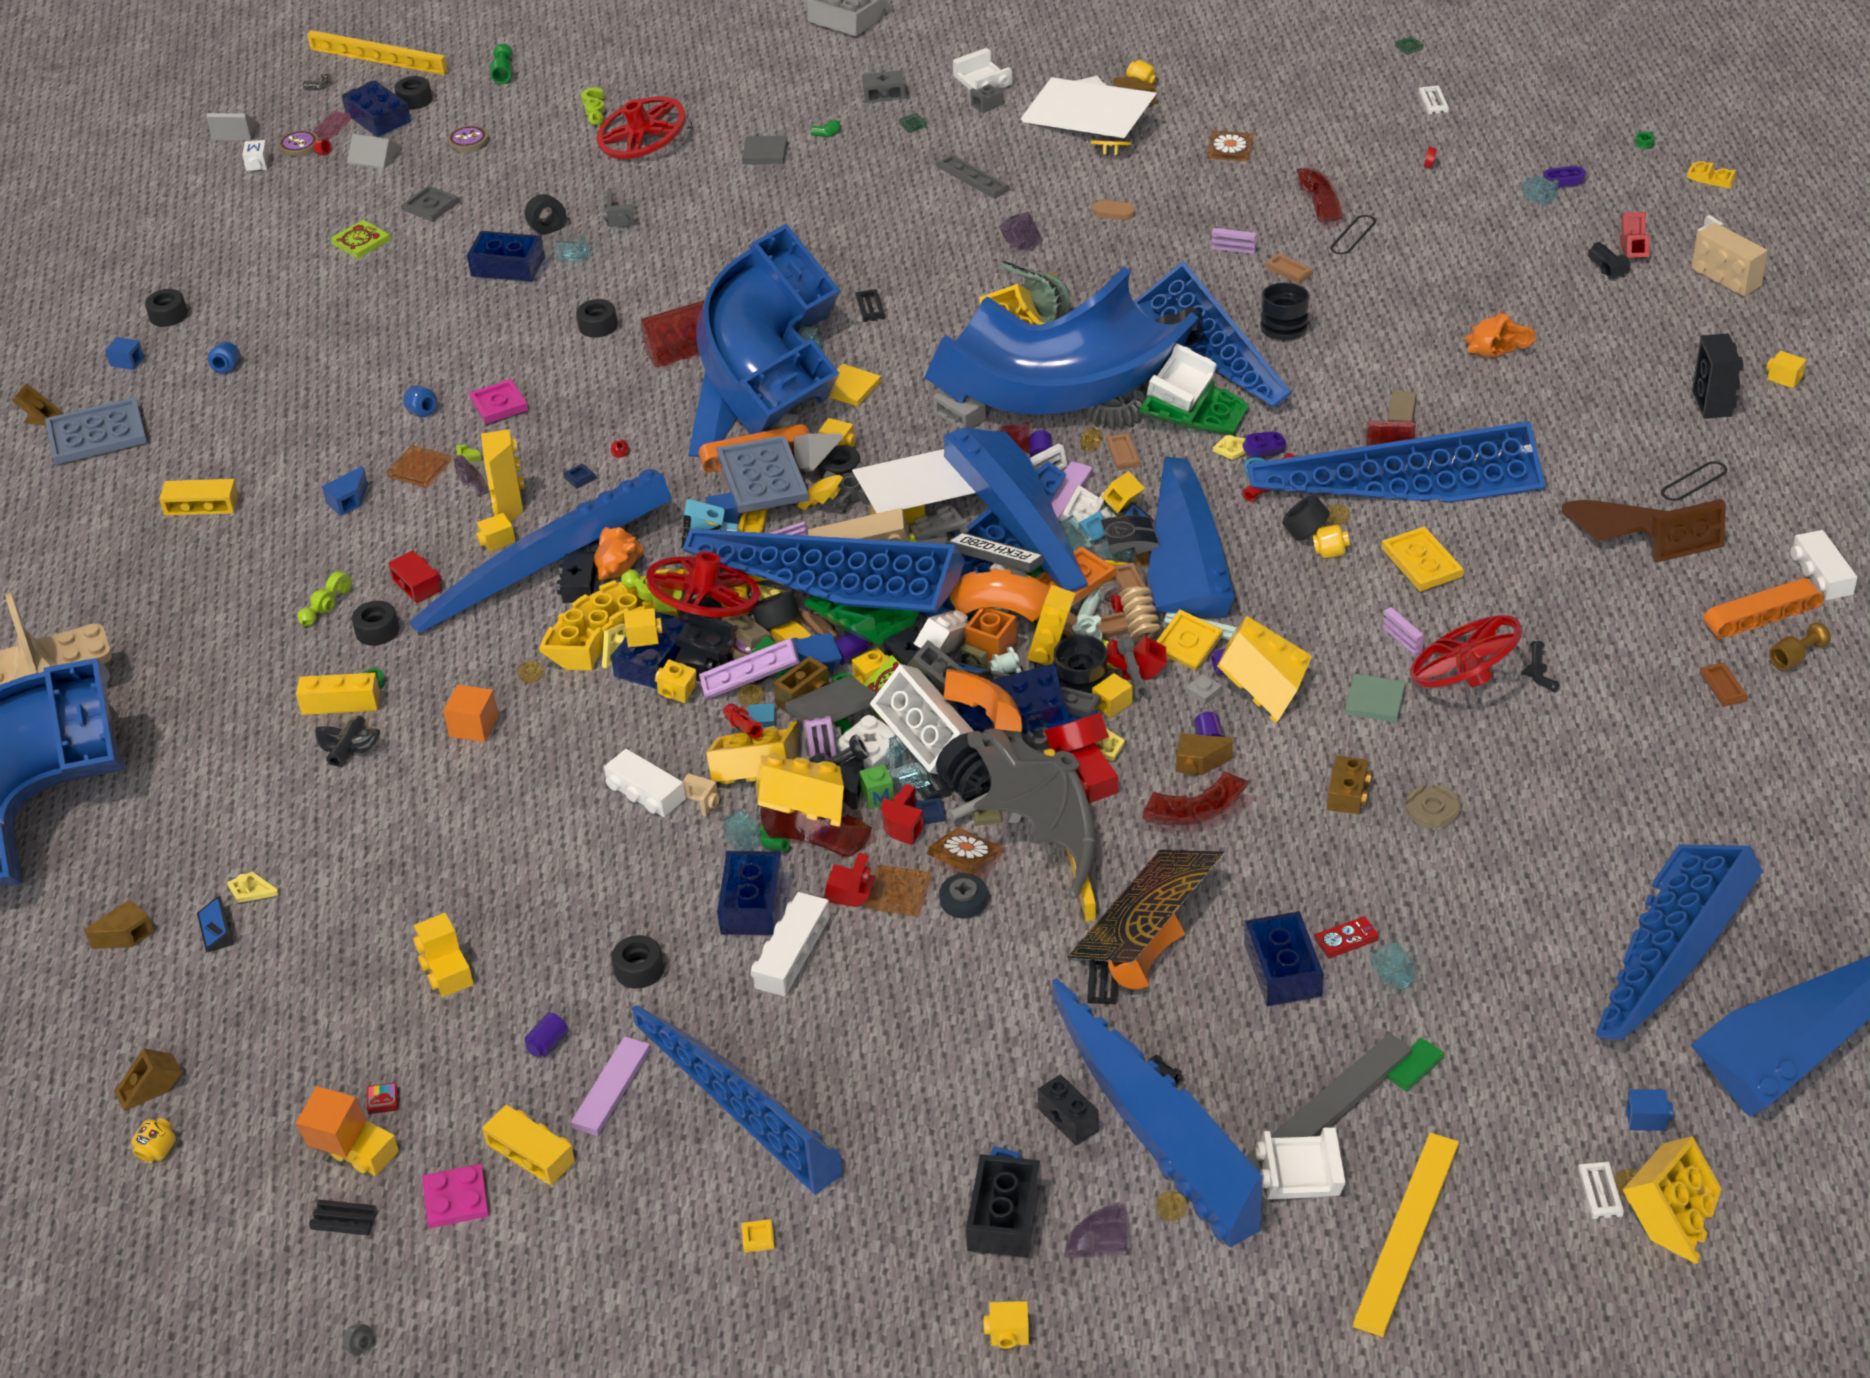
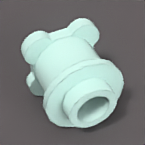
[1072,614,1103,641]
[989,647,1021,676]

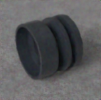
[1260,282,1310,340]
[1053,635,1108,694]
[935,732,991,803]

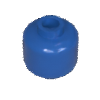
[208,341,241,373]
[403,385,438,417]

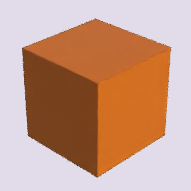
[964,607,1017,662]
[443,684,499,742]
[296,1086,367,1157]

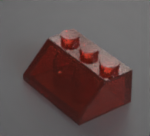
[641,300,704,368]

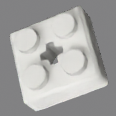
[835,714,907,769]

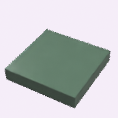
[1345,674,1405,723]

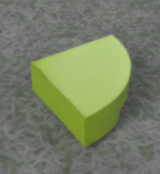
[456,445,482,464]

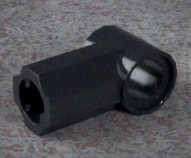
[1588,242,1630,280]

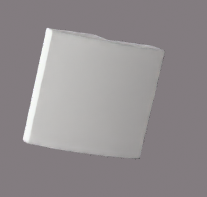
[1059,485,1119,531]

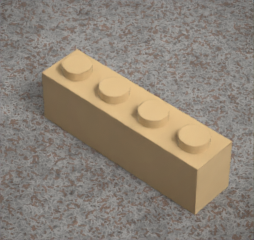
[808,508,910,542]

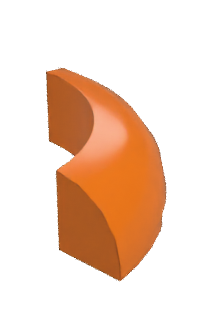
[949,569,1050,622]
[943,669,1022,732]
[1108,913,1185,989]

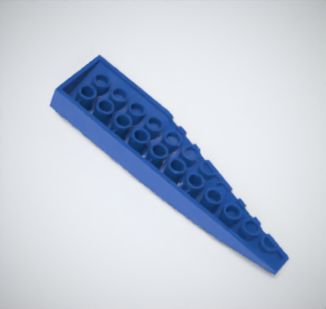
[1247,421,1546,502]
[409,469,672,633]
[683,528,965,612]
[1052,978,1263,1247]

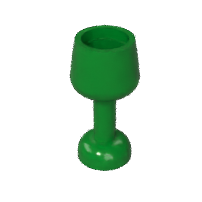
[489,44,513,84]

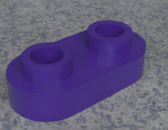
[1543,166,1586,188]
[1242,431,1286,457]

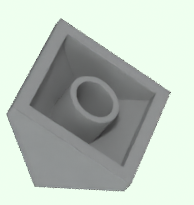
[206,113,259,140]
[347,134,402,169]
[794,433,843,473]

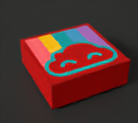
[367,1082,398,1115]

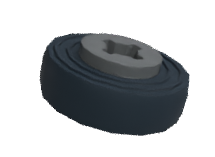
[939,873,989,918]

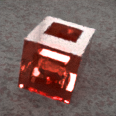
[998,422,1030,453]

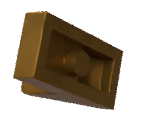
[11,383,63,426]

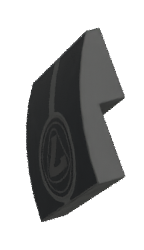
[1100,515,1160,555]

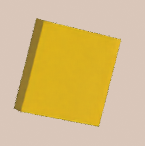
[828,364,882,407]
[1156,609,1223,671]

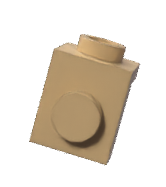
[683,774,720,816]

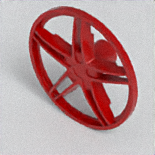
[597,96,686,159]
[645,551,760,617]
[1410,615,1523,688]

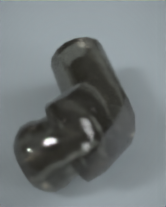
[303,74,333,91]

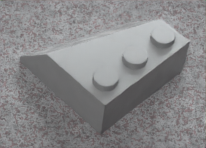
[808,0,887,36]

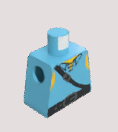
[681,499,738,548]

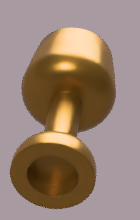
[1769,622,1831,670]

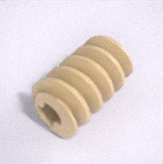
[1119,587,1161,643]

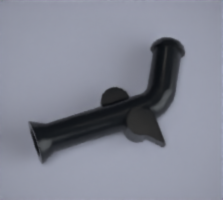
[1521,640,1560,692]

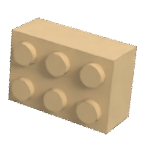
[1691,222,1768,296]

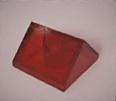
[1365,421,1416,446]

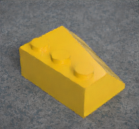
[481,429,525,523]
[1217,616,1312,722]
[706,721,799,784]
[755,754,844,827]
[1623,1136,1722,1264]

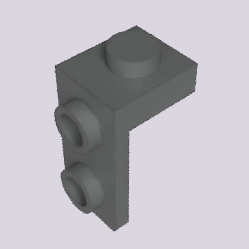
[603,188,634,227]

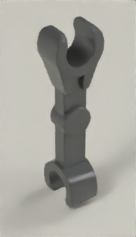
[1117,637,1151,702]

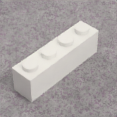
[751,892,830,997]

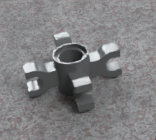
[823,463,871,515]

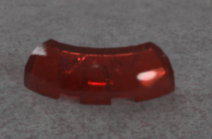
[1297,167,1343,223]
[1143,771,1249,825]
[760,806,872,858]

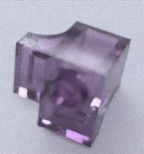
[999,212,1043,251]

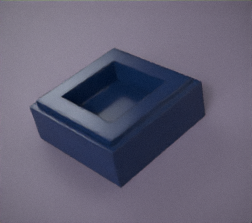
[563,463,596,489]
[915,798,946,825]

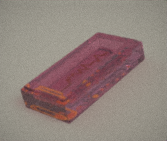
[312,111,351,139]

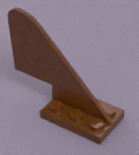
[1562,499,1726,563]

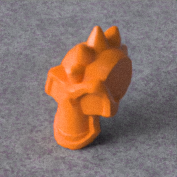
[1464,311,1536,358]
[594,527,644,581]

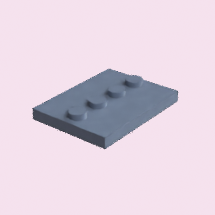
[45,397,147,465]
[716,436,809,513]

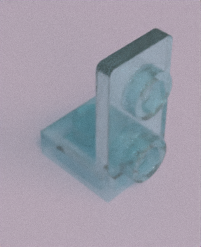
[886,737,930,791]

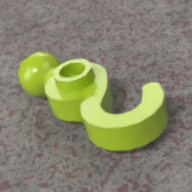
[581,87,605,126]
[621,569,683,612]
[297,570,352,626]

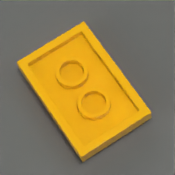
[1381,526,1464,592]

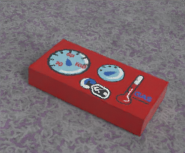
[1315,916,1379,959]

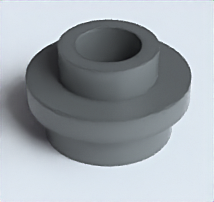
[343,1324,372,1356]

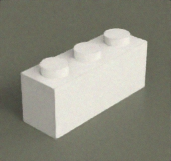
[1791,530,1857,600]
[914,610,969,654]
[604,749,686,817]

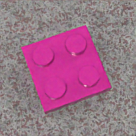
[469,379,528,424]
[422,1163,489,1229]

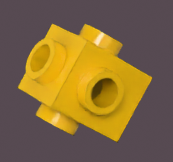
[655,660,696,703]

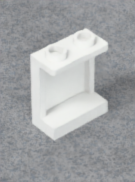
[953,48,1012,90]
[1147,344,1217,412]
[1255,1127,1345,1199]

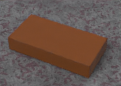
[1700,662,1748,707]

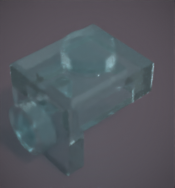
[1060,515,1094,552]

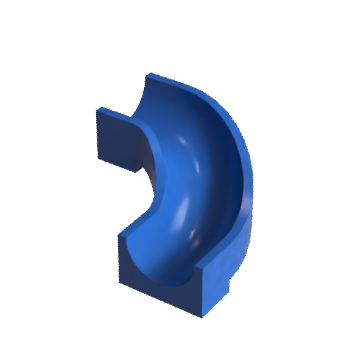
[696,223,840,434]
[924,266,1199,415]
[0,658,125,886]

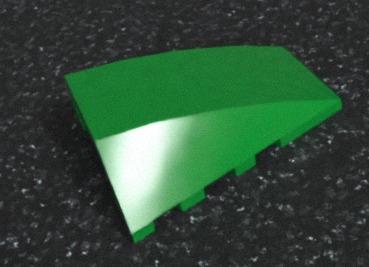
[1139,380,1249,435]
[804,596,920,645]

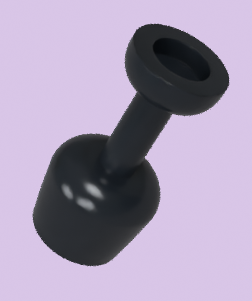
[809,734,869,766]

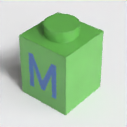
[859,764,894,810]

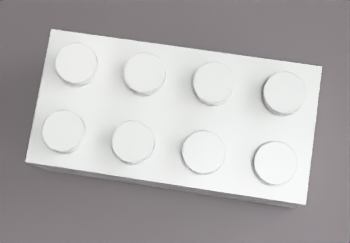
[870,664,974,774]

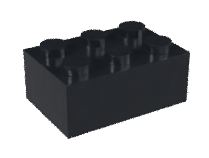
[1692,333,1744,419]
[966,1154,1041,1257]

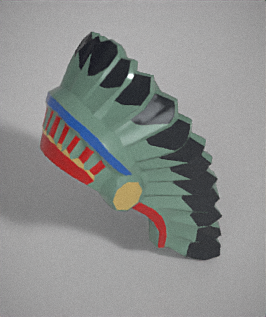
[1000,261,1070,323]

